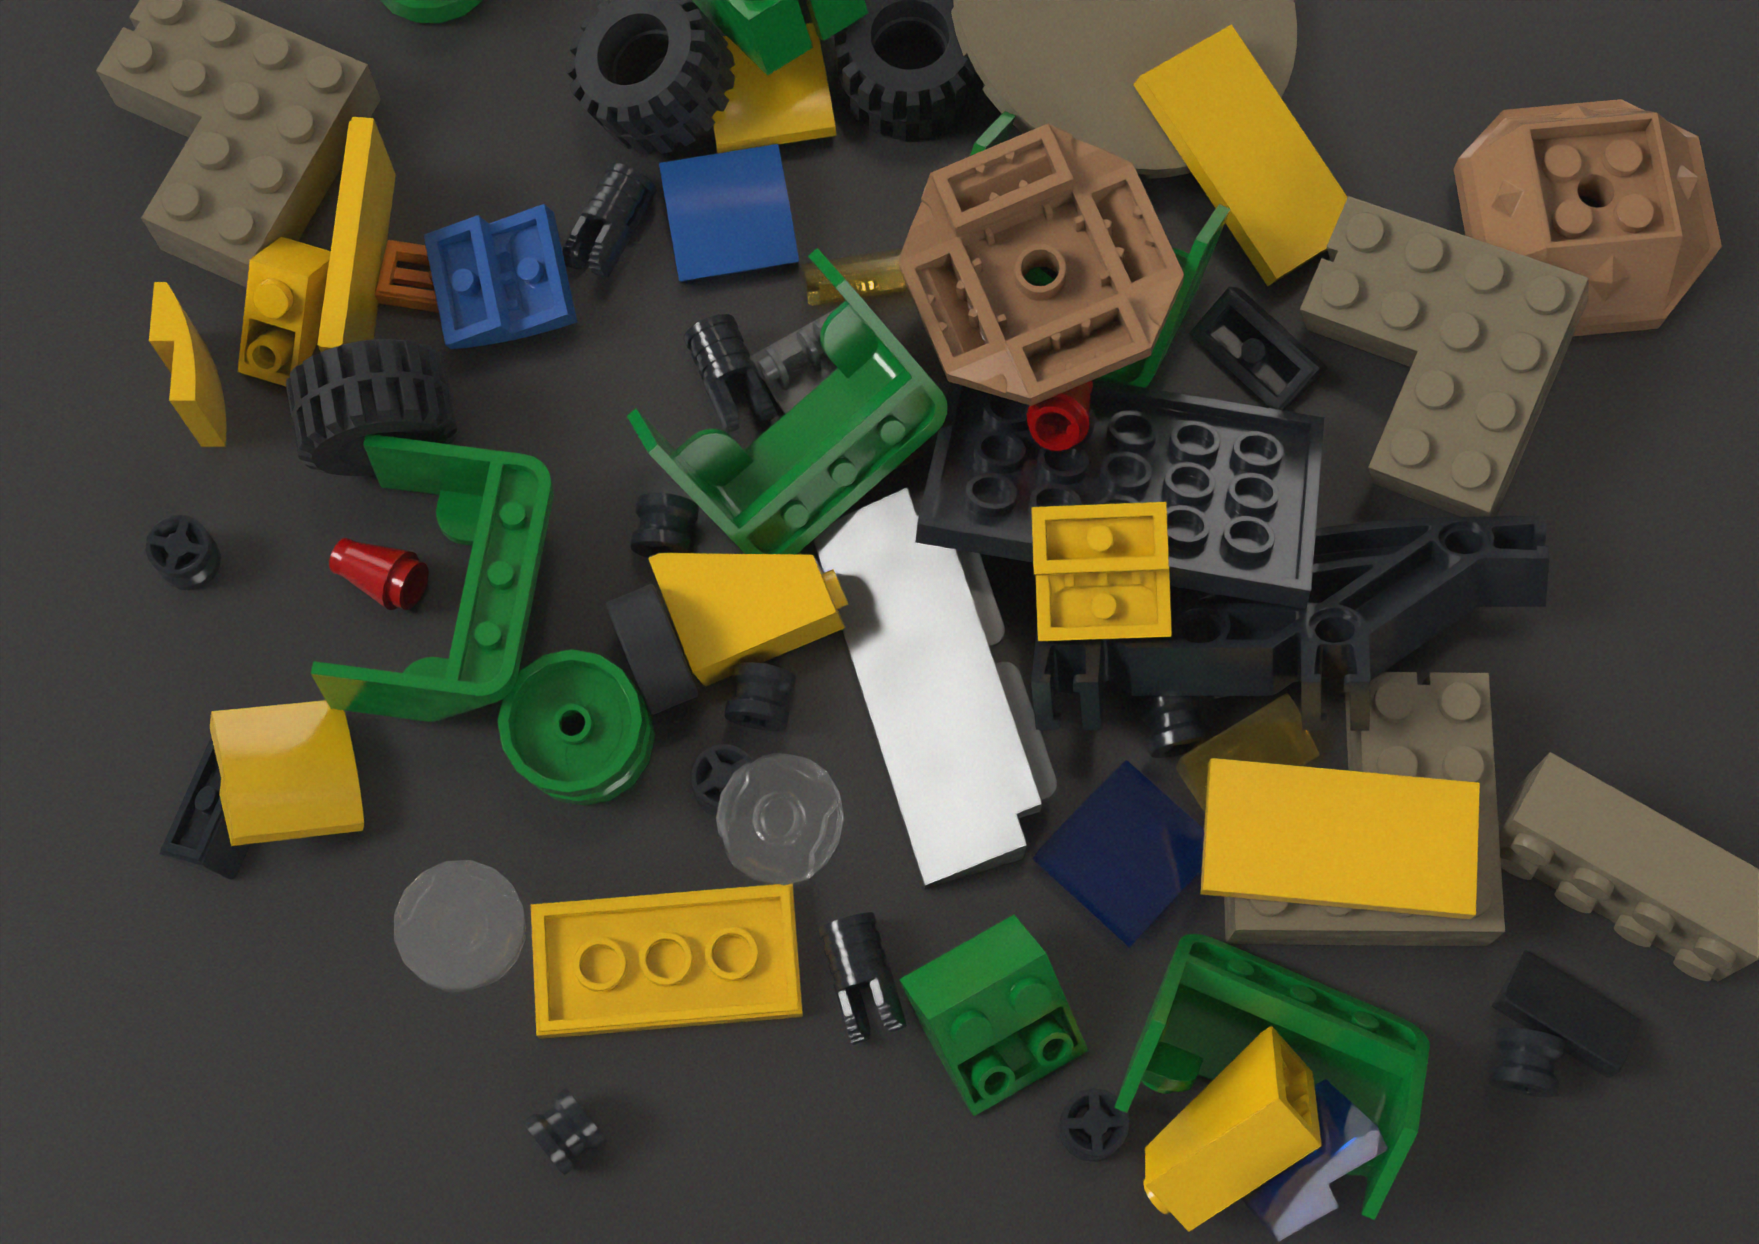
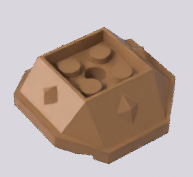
[1454,99,1722,336]
[898,123,1184,406]

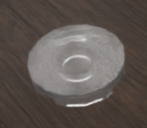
[716,752,844,885]
[394,860,526,993]

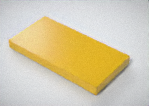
[1133,24,1348,286]
[317,117,396,352]
[1200,758,1480,919]
[531,883,803,1039]

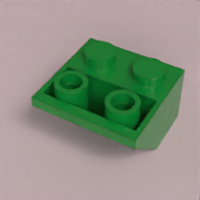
[899,914,1089,1116]

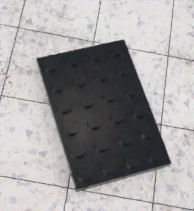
[915,379,1325,609]

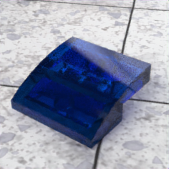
[1033,760,1204,948]
[1241,1079,1388,1242]

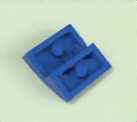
[659,144,799,283]
[424,204,577,349]

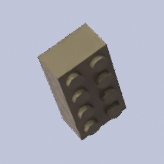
[1498,752,1759,982]

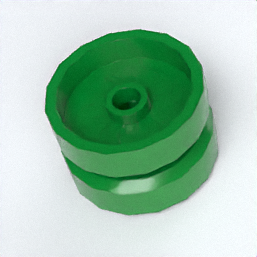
[498,649,655,806]

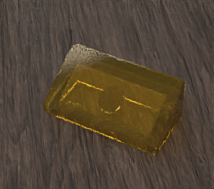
[801,247,908,306]
[1176,693,1320,812]

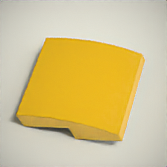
[712,23,836,153]
[149,282,227,447]
[1031,502,1172,641]
[210,700,364,846]

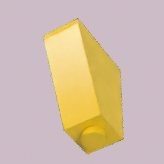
[648,553,848,687]
[1143,1026,1322,1232]

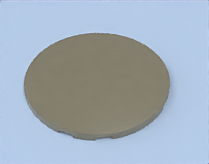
[951,0,1297,179]

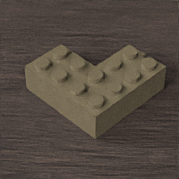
[96,0,381,288]
[1300,196,1589,517]
[1224,672,1505,946]

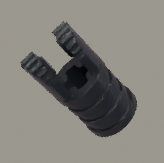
[562,163,657,278]
[683,314,777,433]
[817,912,907,1045]

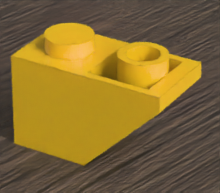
[237,236,331,387]

